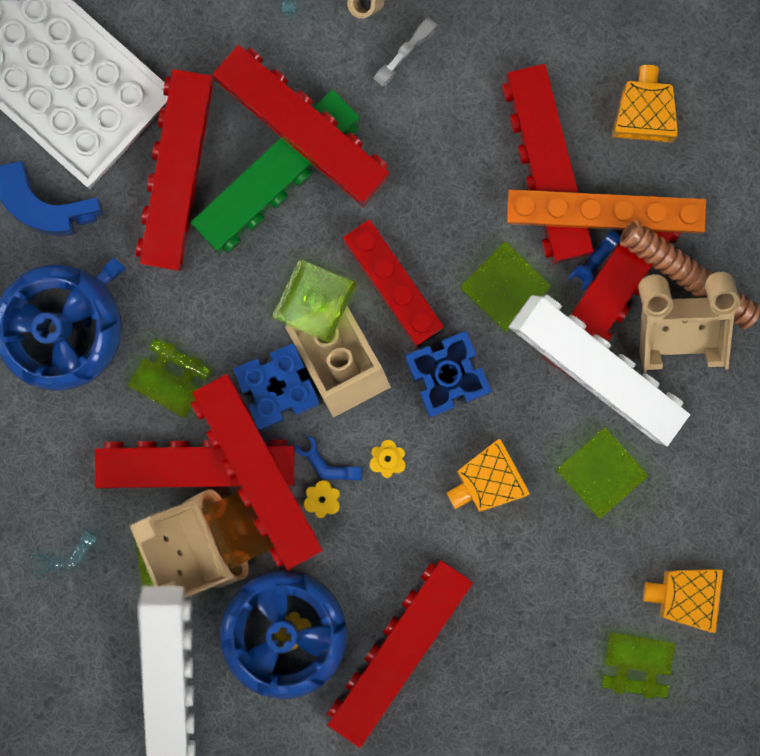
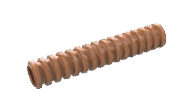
[620,220,760,329]

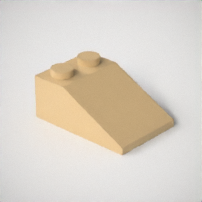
[285,297,391,418]

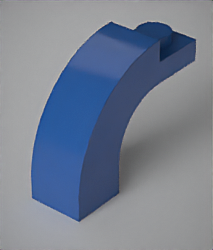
[0,161,104,236]

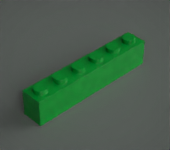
[190,89,360,255]

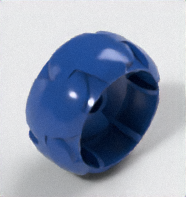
[0,265,122,391]
[220,571,347,699]

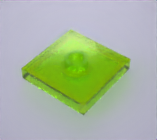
[459,241,551,333]
[272,259,357,343]
[556,427,649,519]

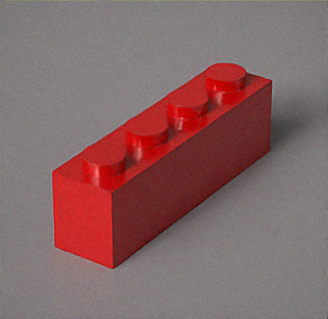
[343,219,444,349]

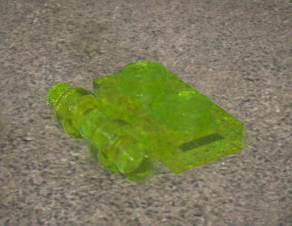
[127,338,212,418]
[601,632,675,700]

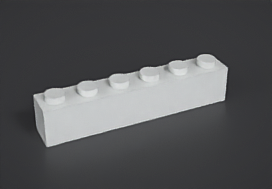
[508,295,690,447]
[139,586,196,756]

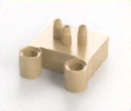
[638,272,740,373]
[130,490,249,598]

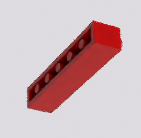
[213,44,389,208]
[501,63,594,265]
[136,69,215,271]
[541,194,682,379]
[190,374,324,570]
[95,440,295,489]
[326,560,473,748]

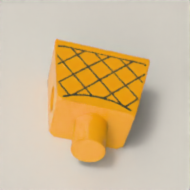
[612,65,678,142]
[446,439,530,512]
[643,569,723,633]

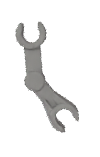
[373,17,438,87]

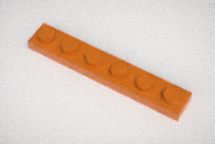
[506,190,706,234]

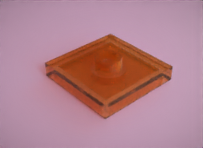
[201,493,274,570]

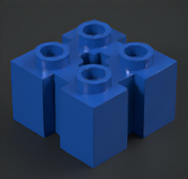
[404,331,491,419]
[233,343,320,431]

